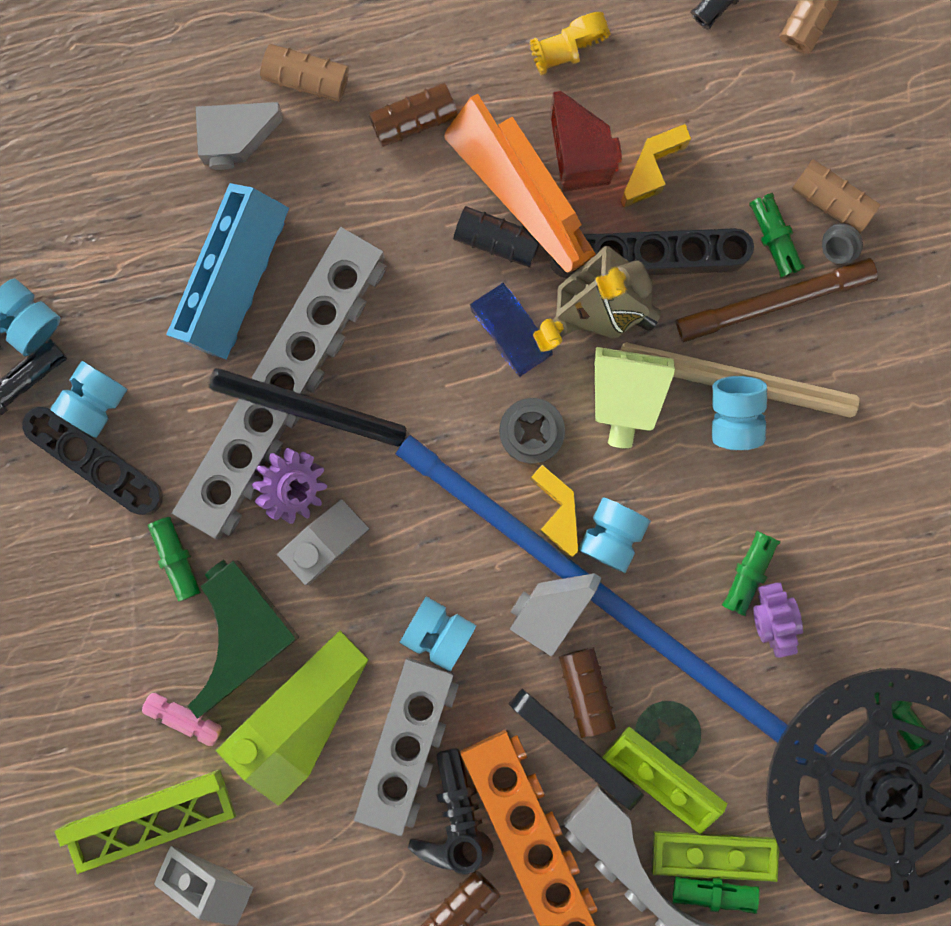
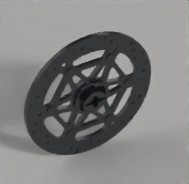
[766,668,951,914]

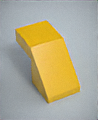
[621,124,691,208]
[530,465,578,557]

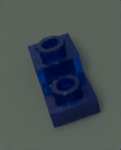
[470,283,553,377]

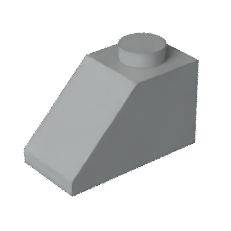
[196,102,283,170]
[277,499,369,585]
[510,573,601,657]
[154,846,254,926]

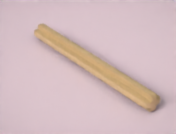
[620,342,860,418]

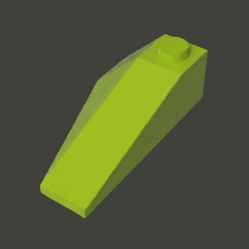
[216,630,369,806]

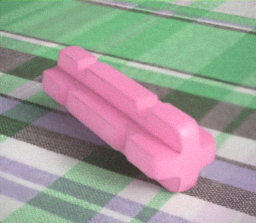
[142,693,222,746]

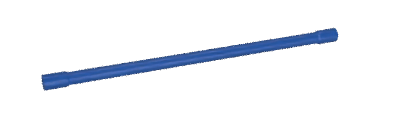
[396,435,835,774]

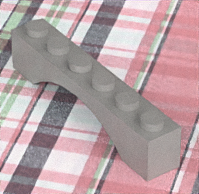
[563,785,715,926]

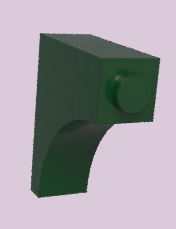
[187,560,300,719]

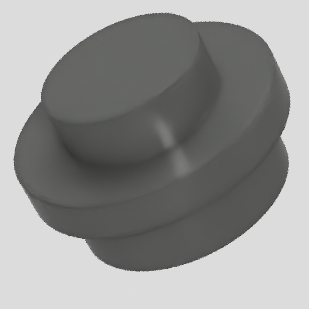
[822,223,863,264]

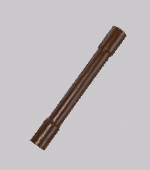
[676,258,878,343]

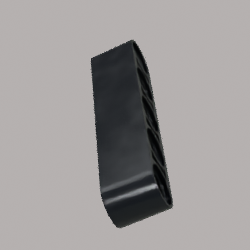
[550,228,754,278]

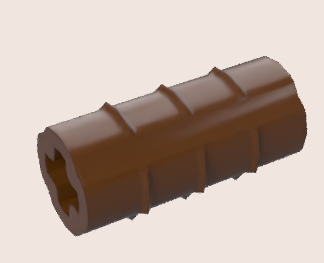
[369,83,458,147]
[559,647,616,738]
[421,870,501,926]

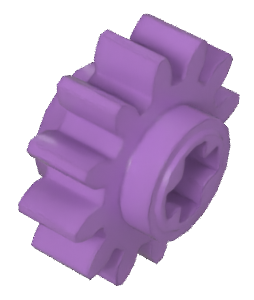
[252,448,327,524]
[753,583,803,658]

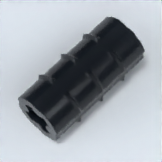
[453,206,540,268]

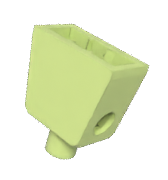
[595,347,675,448]

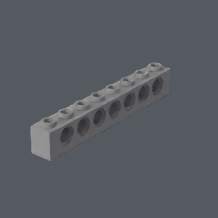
[172,227,387,539]

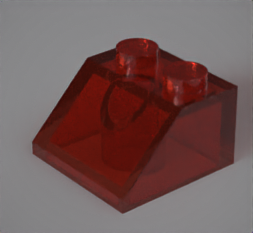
[549,91,622,192]

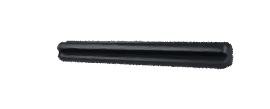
[209,368,407,447]

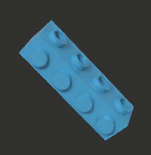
[166,183,289,360]

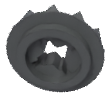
[499,398,565,464]

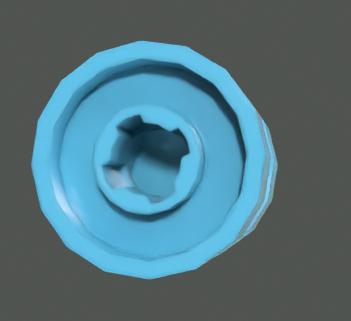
[0,278,61,357]
[50,361,128,438]
[712,376,767,450]
[578,497,651,573]
[399,596,477,672]

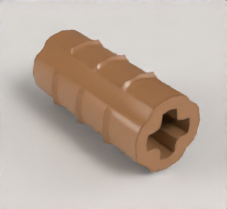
[779,0,840,54]
[260,44,349,102]
[792,159,880,234]

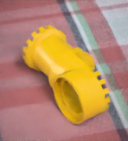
[530,11,611,75]

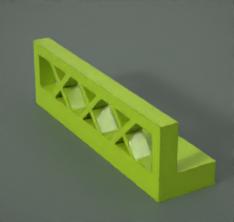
[55,769,236,874]

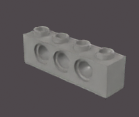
[354,657,459,837]

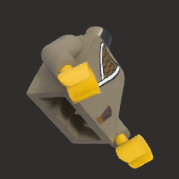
[533,246,661,351]

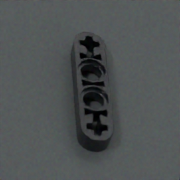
[22,407,163,515]
[509,688,644,811]

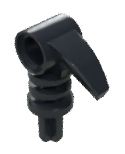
[408,748,494,874]

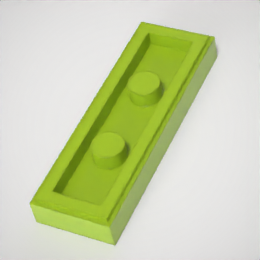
[602,727,728,834]
[651,831,779,882]

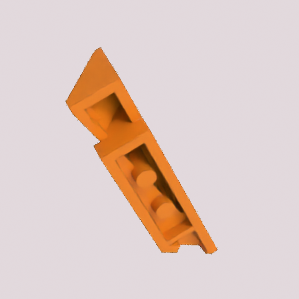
[444,93,596,273]

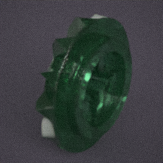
[635,700,701,766]

